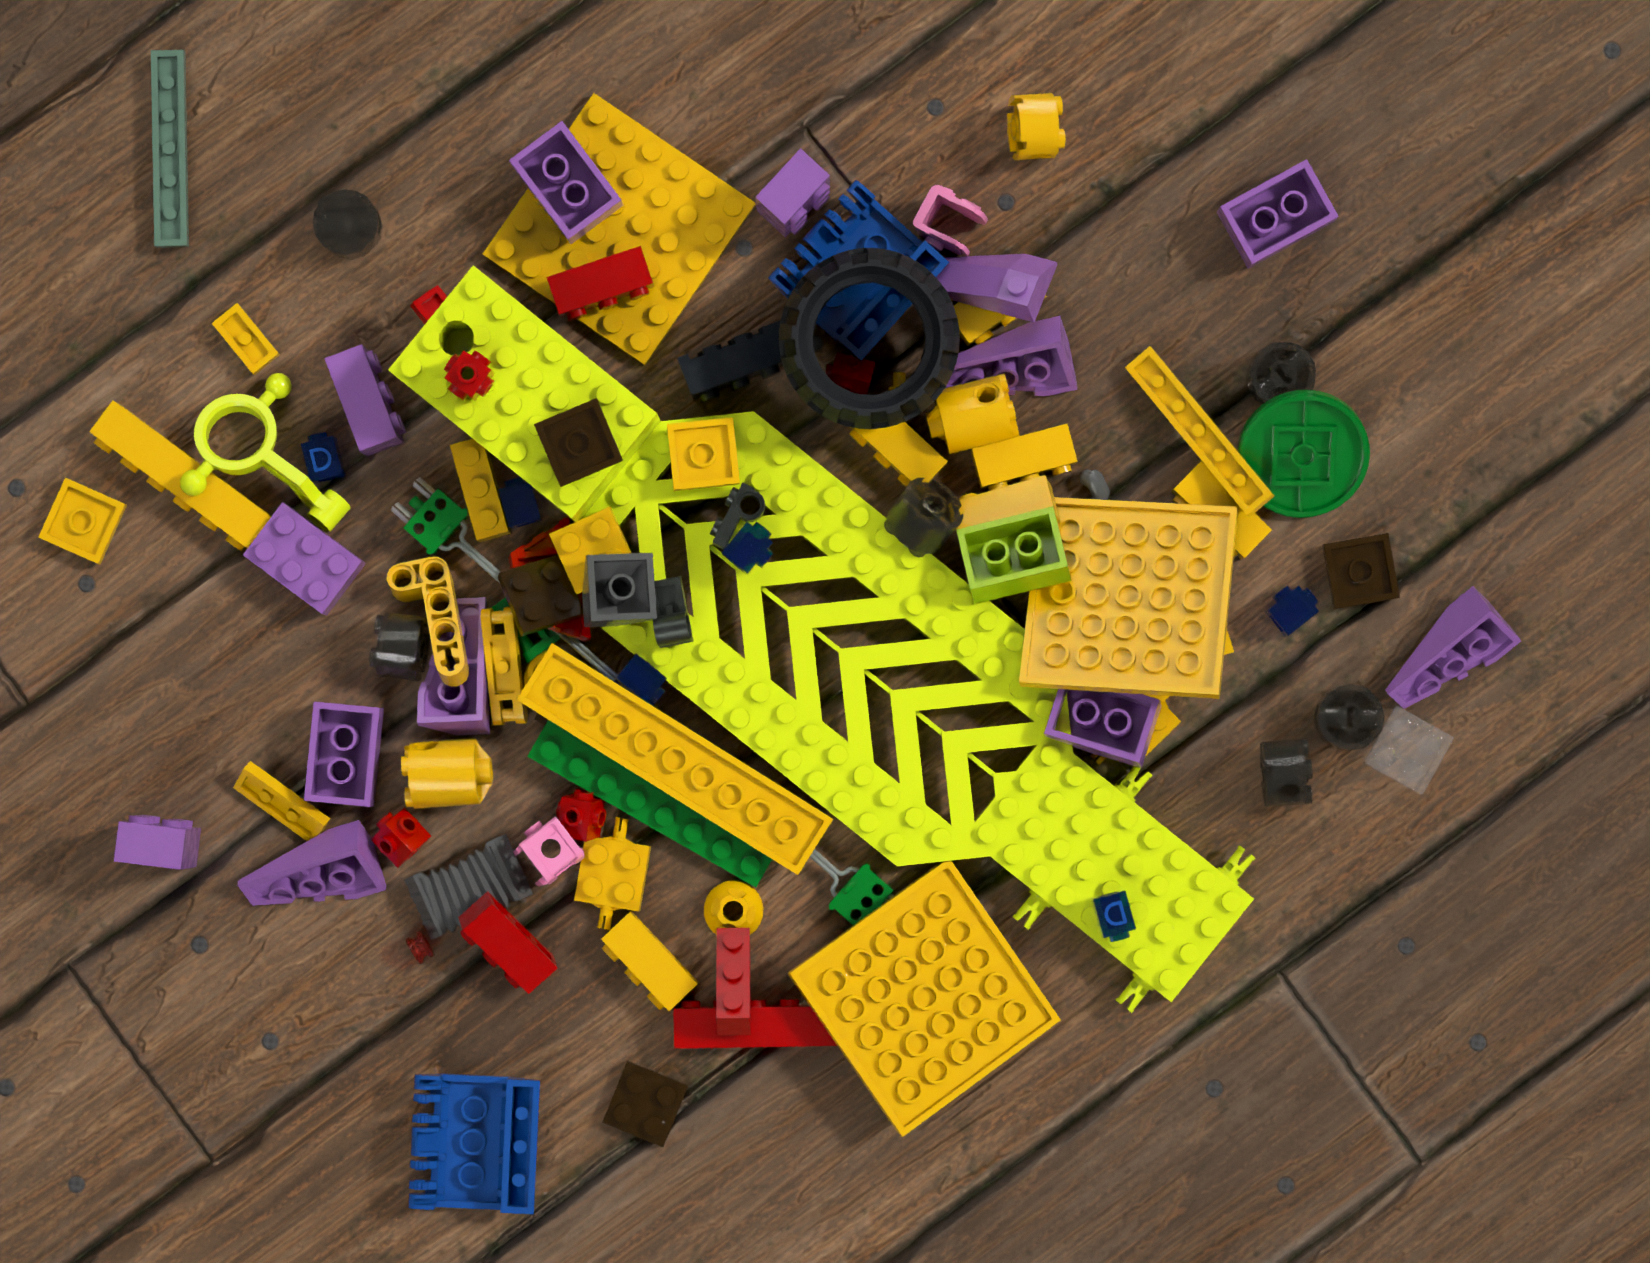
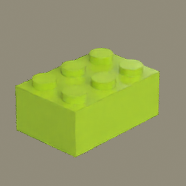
[956,506,1071,604]

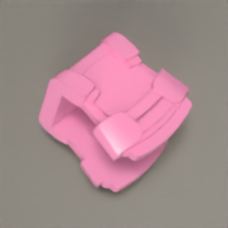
[913,185,988,256]
[513,817,585,886]

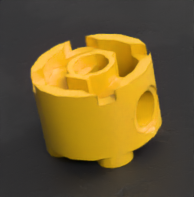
[1007,93,1066,160]

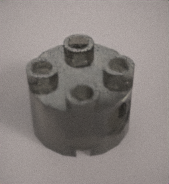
[313,189,383,260]
[1246,342,1316,405]
[884,478,963,557]
[369,612,430,681]
[1313,684,1384,751]
[1260,738,1313,807]

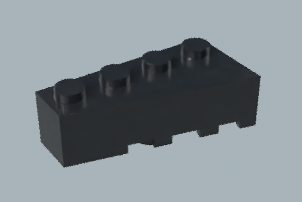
[677,320,815,403]

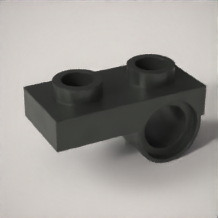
[710,482,765,550]
[653,576,694,648]

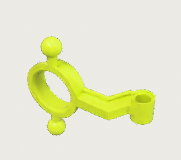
[180,373,351,533]

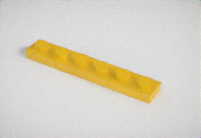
[1125,346,1275,517]

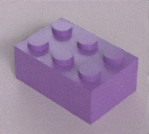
[509,121,624,244]
[755,148,830,238]
[1217,159,1339,269]
[324,344,406,456]
[243,502,366,616]
[1044,689,1162,768]
[304,702,384,807]
[114,815,201,870]

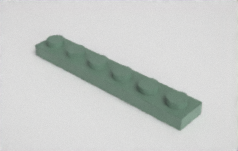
[151,50,189,248]

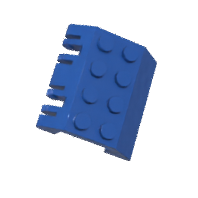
[768,180,949,361]
[408,1073,540,1214]

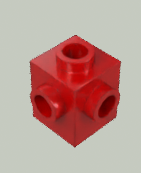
[444,350,495,401]
[825,352,875,395]
[556,789,606,842]
[371,807,431,868]

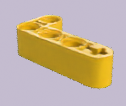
[387,557,469,687]

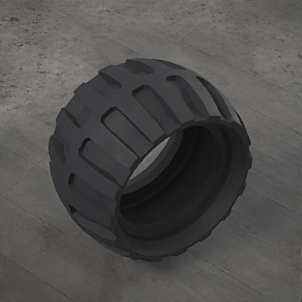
[779,248,960,429]

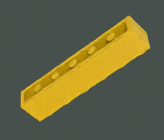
[89,400,272,551]

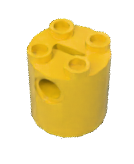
[926,374,1020,454]
[401,738,493,809]

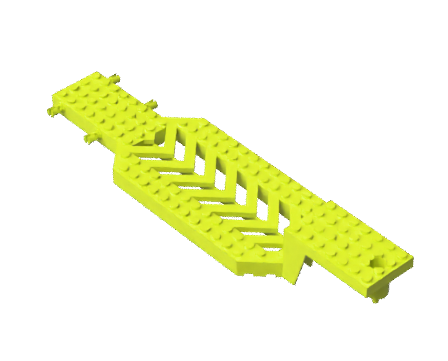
[388,265,1256,1013]

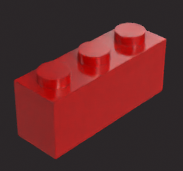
[546,246,654,321]
[458,891,558,994]
[716,928,751,1036]

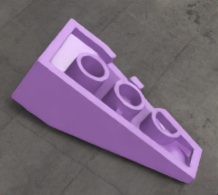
[936,254,1057,323]
[945,316,1077,396]
[1385,586,1521,709]
[417,597,490,735]
[237,820,386,906]

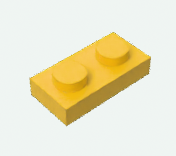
[212,303,280,375]

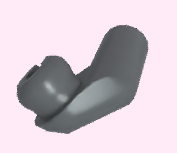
[1080,469,1110,500]

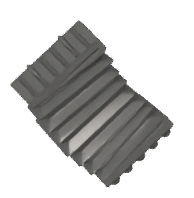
[404,834,533,940]

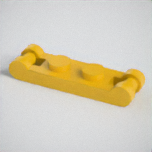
[480,607,528,726]

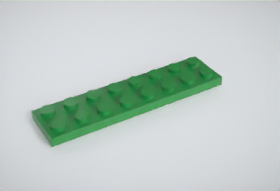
[527,720,772,887]

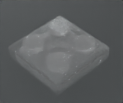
[1363,705,1454,795]

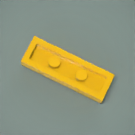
[233,761,330,841]

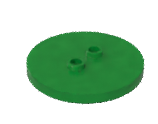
[1237,390,1370,518]

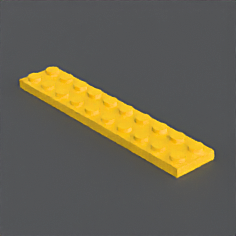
[516,643,833,875]

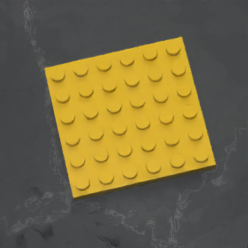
[483,93,756,366]
[1019,497,1238,699]
[788,861,1061,1137]

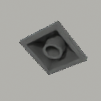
[582,553,657,627]

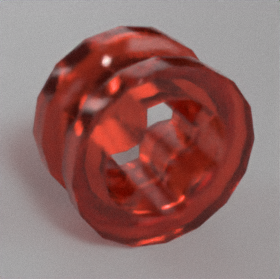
[405,931,435,964]

